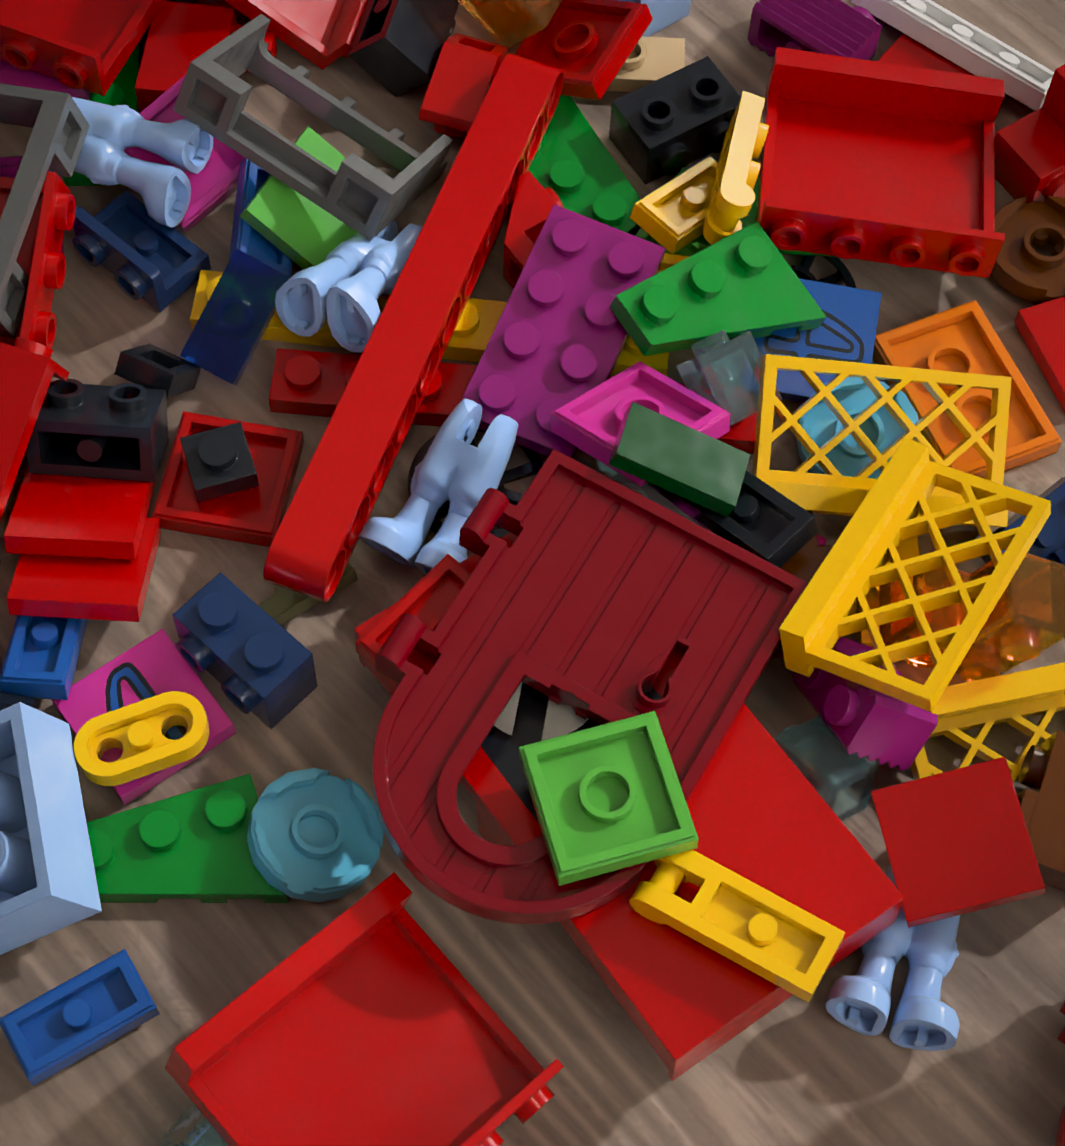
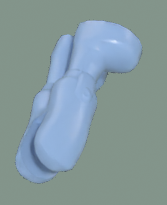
[72,97,214,228]
[275,220,423,353]
[358,399,519,575]
[825,864,961,1051]

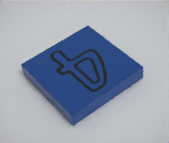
[744,278,882,403]

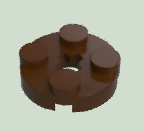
[990,196,1065,305]

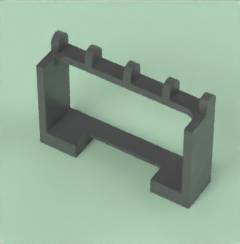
[173,14,454,240]
[0,83,90,338]

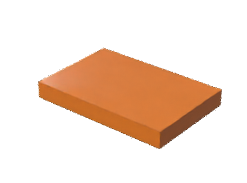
[873,300,1062,479]

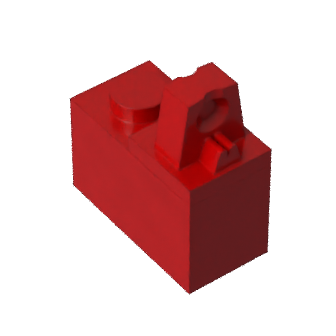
[135,1,278,113]

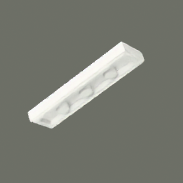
[851,0,1054,111]

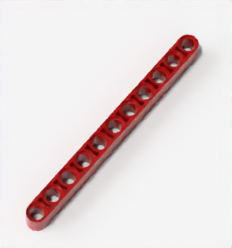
[263,53,565,602]

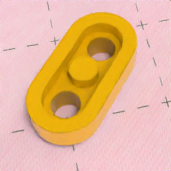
[74,691,209,786]

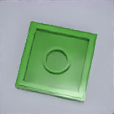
[239,126,358,270]
[519,711,699,886]

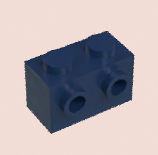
[172,572,318,729]

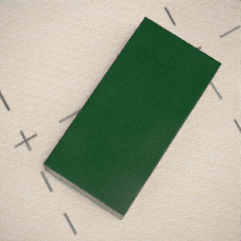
[608,402,750,517]

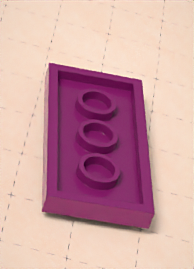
[461,204,665,459]

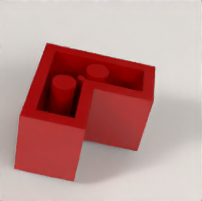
[995,64,1065,203]

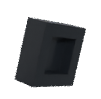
[114,343,201,400]
[180,422,259,502]

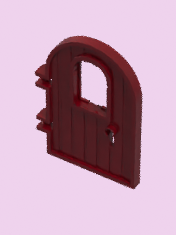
[373,449,809,924]

